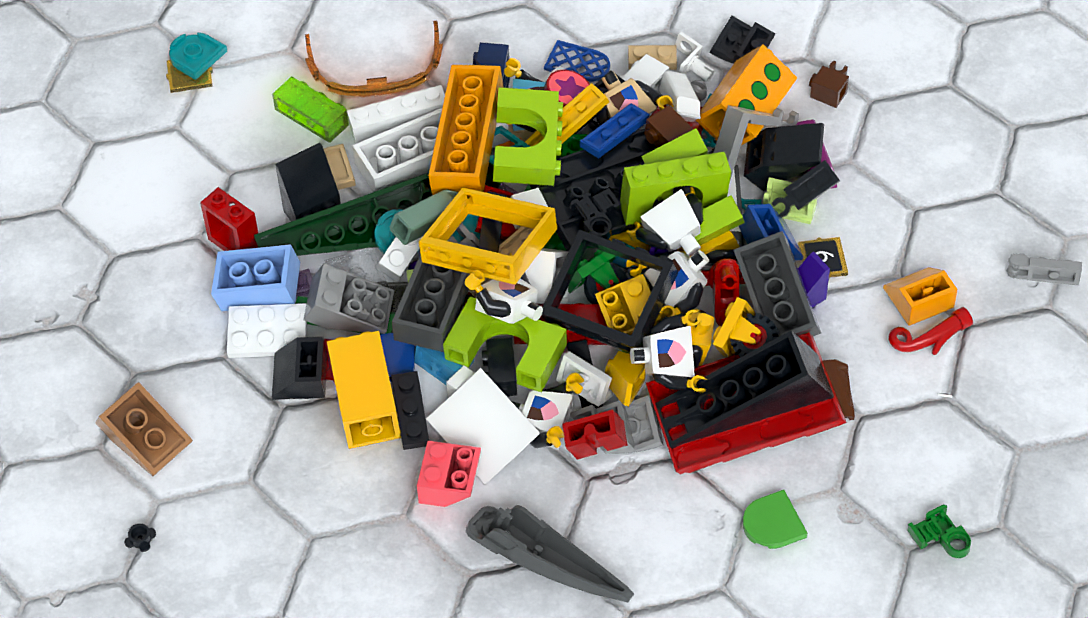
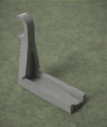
[714,105,799,180]

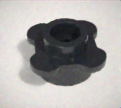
[124,524,156,552]

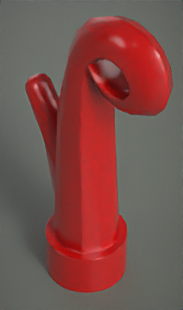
[889,307,973,355]

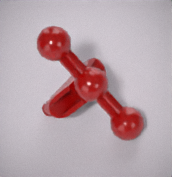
[701,259,745,326]

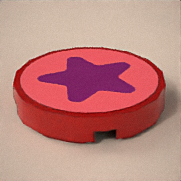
[544,69,590,108]

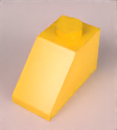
[605,351,646,407]

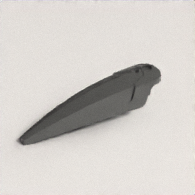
[466,505,634,603]

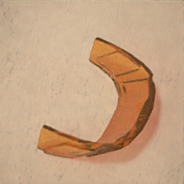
[305,20,443,98]

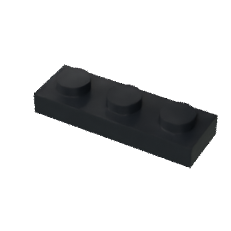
[391,371,429,450]

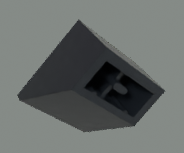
[272,337,327,400]

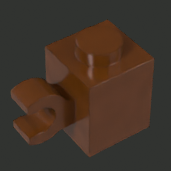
[809,61,849,108]

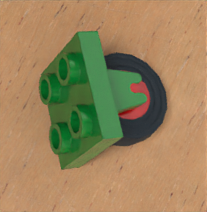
[568,250,629,304]

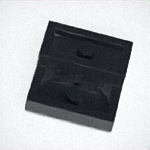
[709,15,775,64]

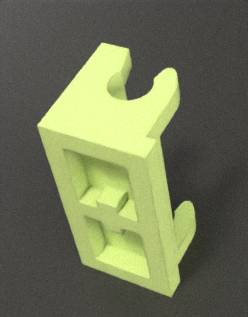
[763,177,817,224]

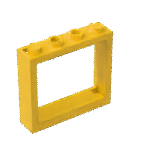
[419,187,557,285]

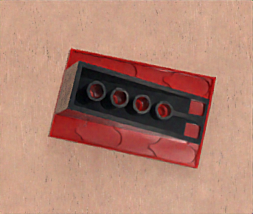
[646,330,847,474]

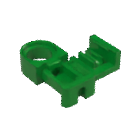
[907,504,971,558]

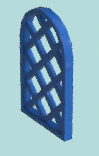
[544,40,610,82]

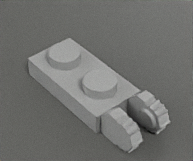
[1006,253,1082,286]

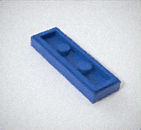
[580,103,650,158]

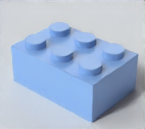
[211,245,300,311]

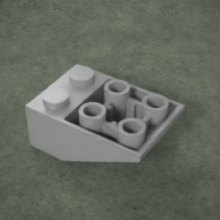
[303,263,394,334]

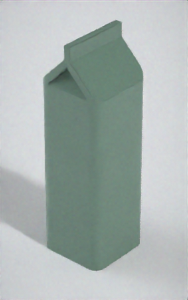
[390,190,458,245]

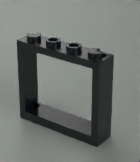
[542,230,678,353]

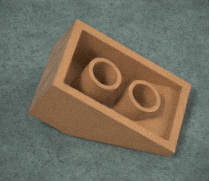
[95,382,193,476]

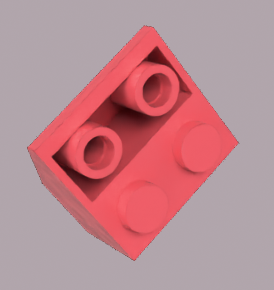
[417,441,481,507]

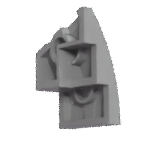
[570,395,664,454]

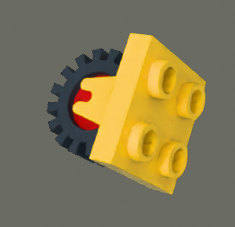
[713,297,780,358]

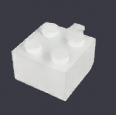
[525,248,569,304]

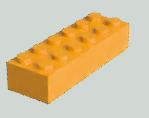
[428,65,503,197]

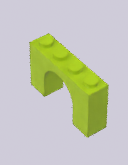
[493,87,563,186]
[641,128,745,245]
[620,151,731,225]
[443,297,567,393]

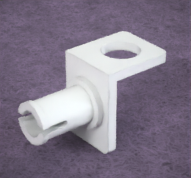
[675,32,716,82]

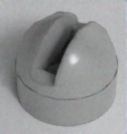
[690,80,707,101]

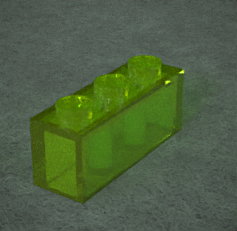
[272,76,349,143]

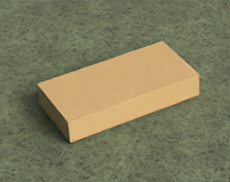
[323,144,356,190]

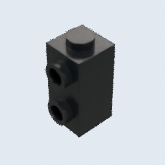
[482,337,517,397]

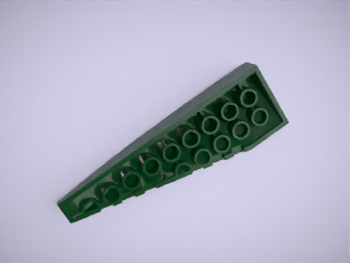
[254,152,506,256]

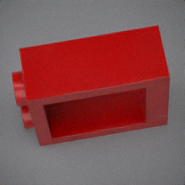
[200,187,258,251]

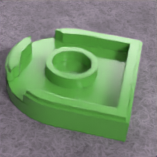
[743,490,808,549]

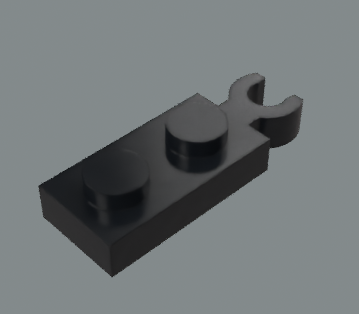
[772,160,840,217]

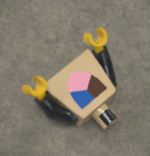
[597,71,674,126]

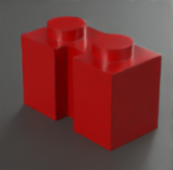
[562,409,628,460]

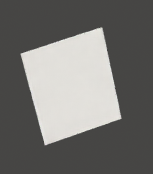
[426,368,540,485]

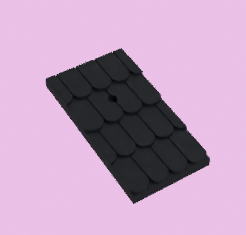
[530,129,694,251]

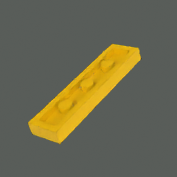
[525,83,609,146]

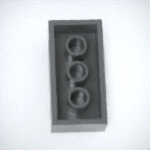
[734,231,821,336]
[392,254,470,352]

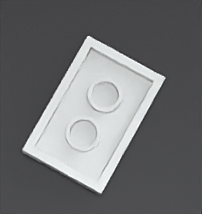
[227,303,307,358]

